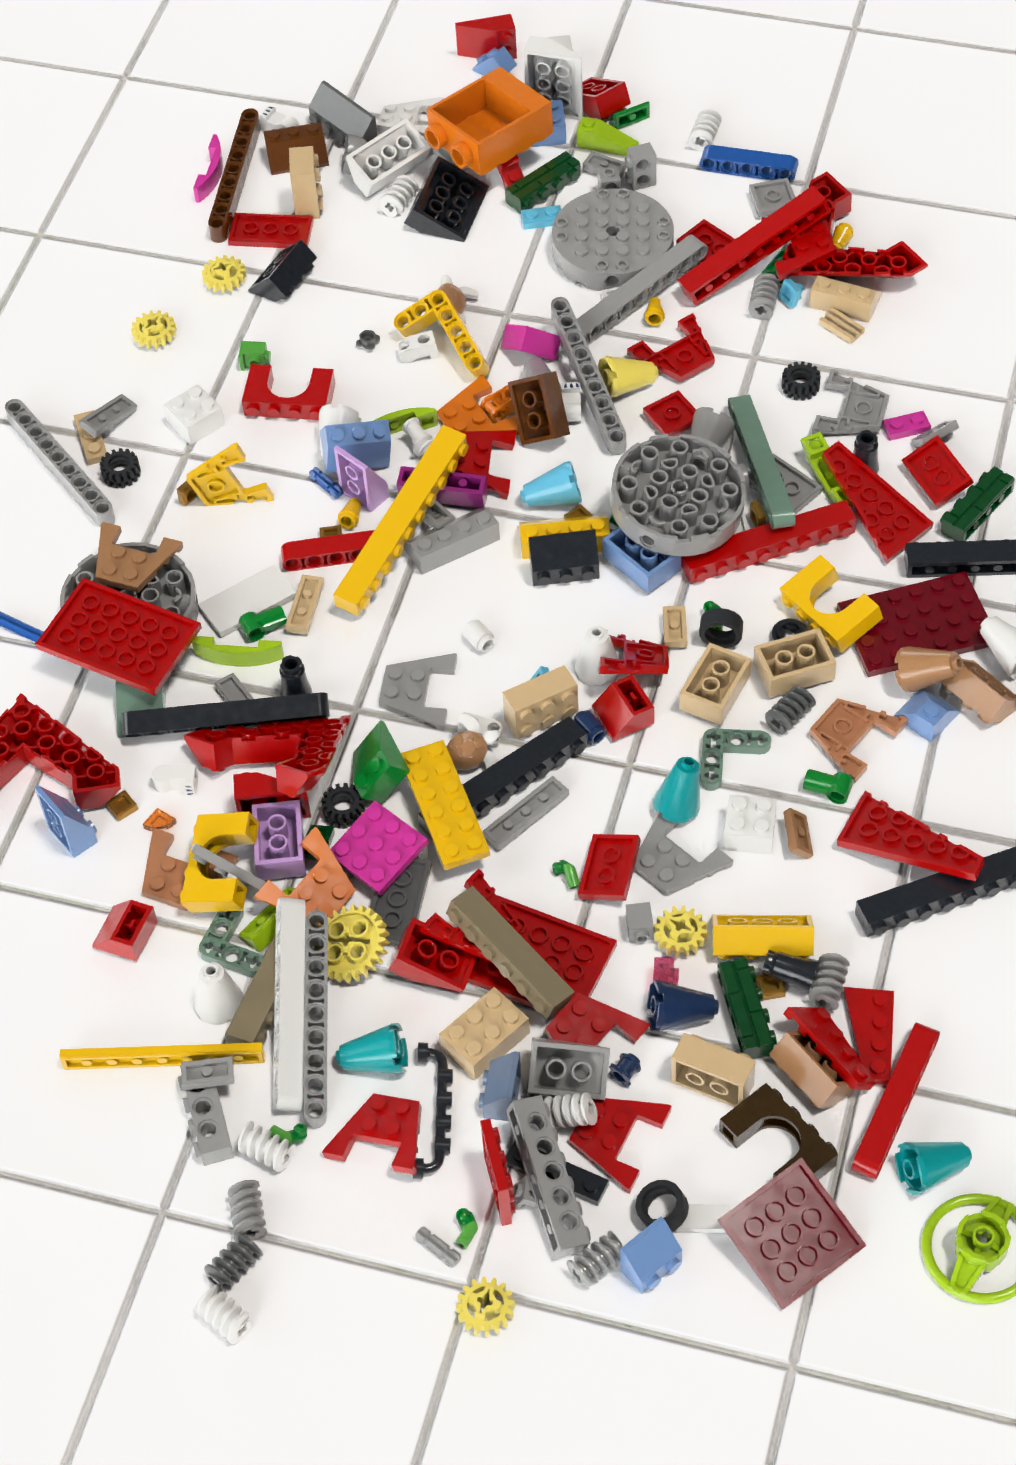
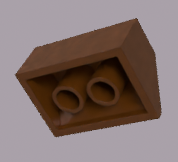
[263,122,329,175]
[507,371,570,445]

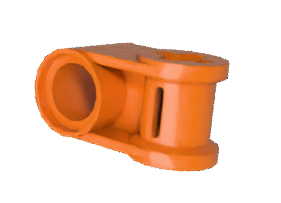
[480,385,514,423]

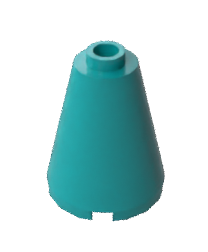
[652,757,700,823]
[335,1023,408,1074]
[895,1142,972,1195]

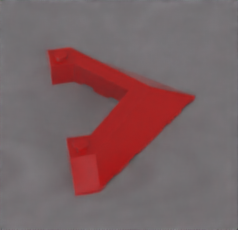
[777,171,928,279]
[0,693,121,810]
[184,715,351,798]

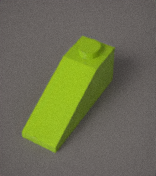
[577,117,639,156]

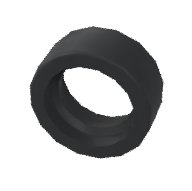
[699,608,744,648]
[635,1180,689,1231]

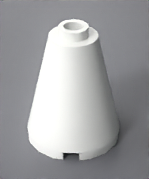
[319,404,362,462]
[980,616,1016,679]
[575,626,619,687]
[194,962,244,1025]

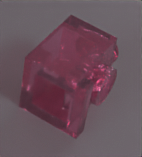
[653,956,679,985]

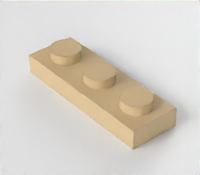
[73,410,107,466]
[285,574,325,635]

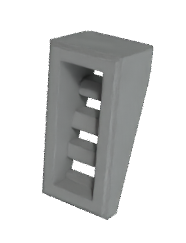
[423,500,456,530]

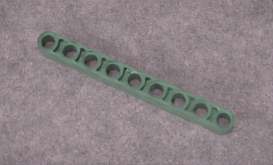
[728,394,796,529]

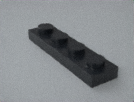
[505,1140,609,1206]

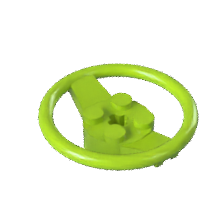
[921,1193,1016,1304]

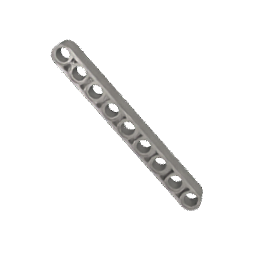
[577,235,708,345]
[551,296,627,455]
[5,399,115,527]
[304,910,328,1129]

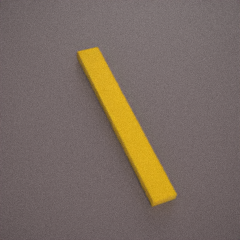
[59,1042,265,1070]

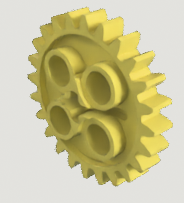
[314,904,390,984]

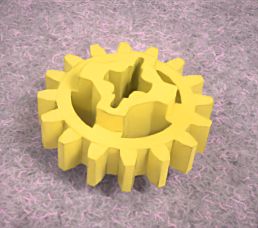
[202,255,247,293]
[131,310,177,349]
[654,906,707,957]
[456,1276,515,1337]

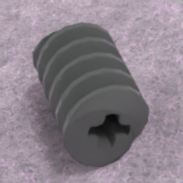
[765,686,816,735]
[204,1234,263,1292]

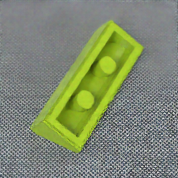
[238,886,295,952]

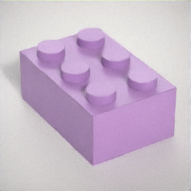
[252,800,306,880]

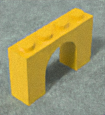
[779,554,883,653]
[180,812,260,913]

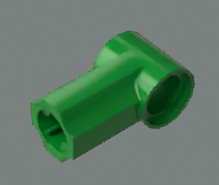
[238,605,287,642]
[803,768,854,804]

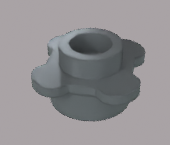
[356,330,380,350]

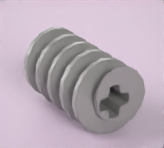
[748,273,780,320]
[808,953,850,1011]
[227,1179,267,1240]
[566,1230,623,1287]

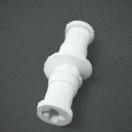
[402,417,434,457]

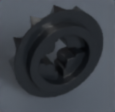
[772,618,808,640]

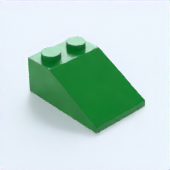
[353,720,410,803]

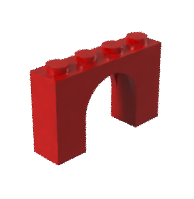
[242,364,336,421]

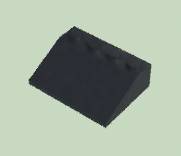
[404,156,489,242]

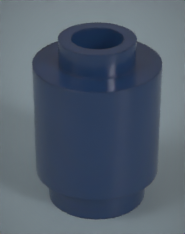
[573,710,606,744]

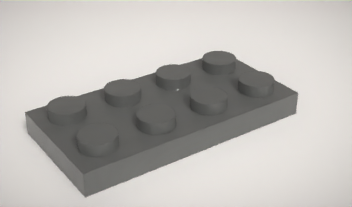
[364,858,432,946]

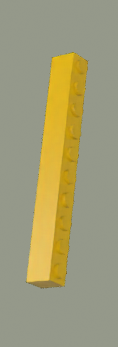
[333,425,469,616]

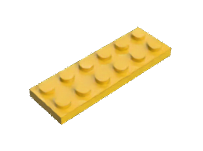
[401,740,491,870]

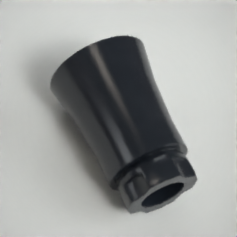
[853,430,879,473]
[279,655,312,696]
[761,950,819,993]

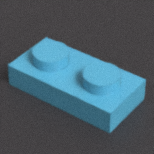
[521,205,561,230]

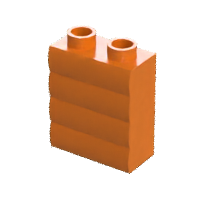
[425,67,553,175]

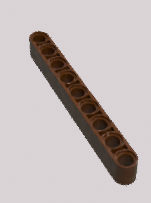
[208,108,261,243]

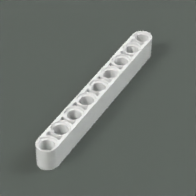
[273,897,306,1112]

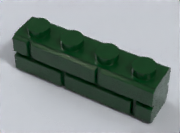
[505,151,581,214]
[940,466,1015,541]
[717,957,777,1059]

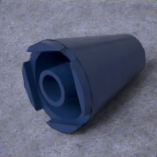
[647,980,719,1031]

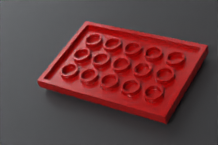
[35,578,202,696]
[467,895,617,1017]

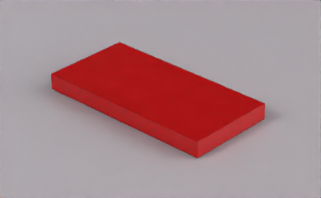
[228,213,314,248]

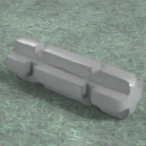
[415,1226,461,1267]

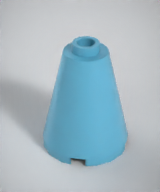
[520,461,582,506]

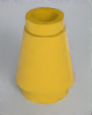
[832,222,854,249]
[644,297,665,326]
[338,498,361,529]

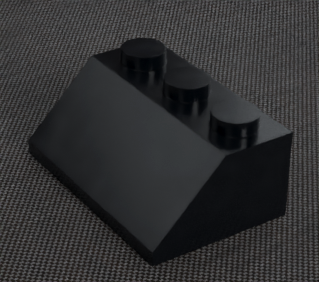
[248,239,317,302]
[528,529,600,586]

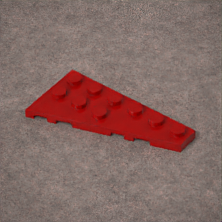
[822,441,934,564]
[837,790,984,881]

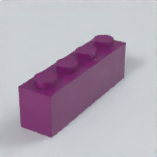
[396,466,489,508]

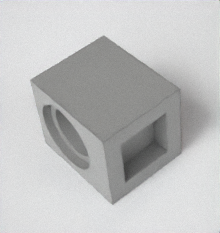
[597,166,621,190]
[625,902,654,943]

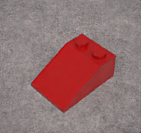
[455,14,517,59]
[582,77,631,120]
[233,772,311,818]
[388,917,477,992]

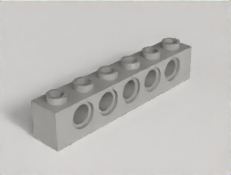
[506,1095,591,1259]

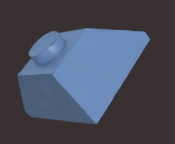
[894,688,960,742]

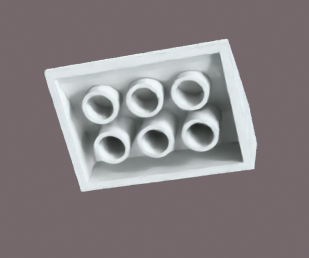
[523,35,583,120]

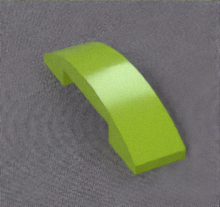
[373,407,438,435]
[800,432,850,505]
[192,636,284,667]

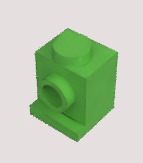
[238,341,271,371]

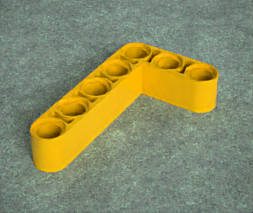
[393,290,489,378]

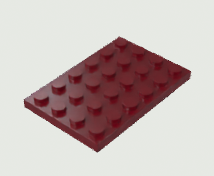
[837,571,989,678]

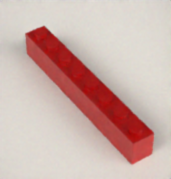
[677,185,831,306]
[681,500,857,584]

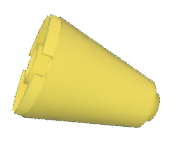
[598,356,658,398]

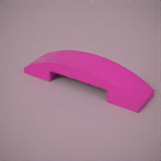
[193,134,223,203]

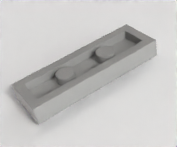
[79,394,138,438]

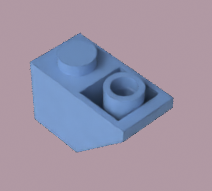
[472,46,517,75]

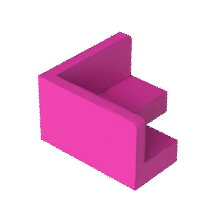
[501,324,561,361]

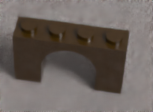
[719,1083,838,1180]

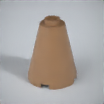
[895,646,963,692]

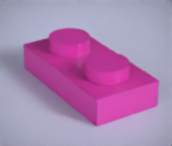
[882,410,931,441]

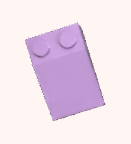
[334,445,389,512]

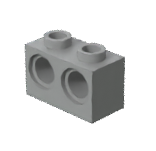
[625,142,657,191]

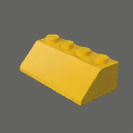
[519,514,610,559]
[712,914,814,959]

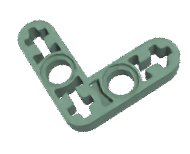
[701,728,772,791]
[199,909,264,978]

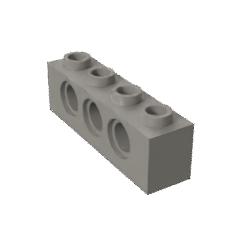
[177,1058,234,1166]

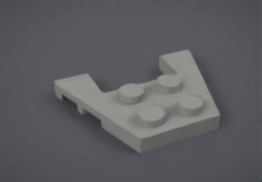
[812,369,890,435]
[379,653,458,731]
[634,812,734,896]

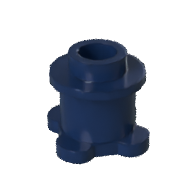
[609,1053,641,1088]

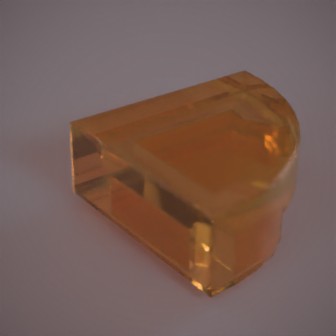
[142,808,177,831]

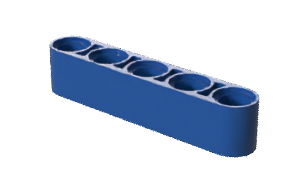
[699,145,799,182]

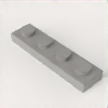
[483,776,569,850]
[190,842,266,892]

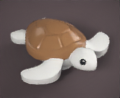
[418,274,479,327]
[446,714,501,770]

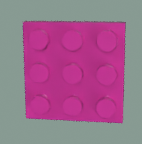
[331,800,429,896]

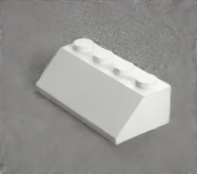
[346,118,431,197]

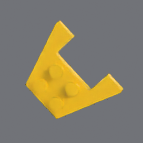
[186,442,274,507]

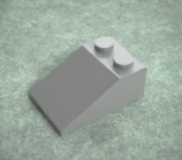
[527,1037,610,1100]

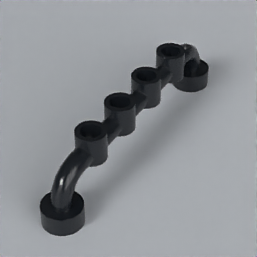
[413,1042,453,1179]

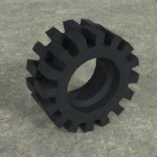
[781,361,821,401]
[100,448,141,488]
[321,783,366,829]

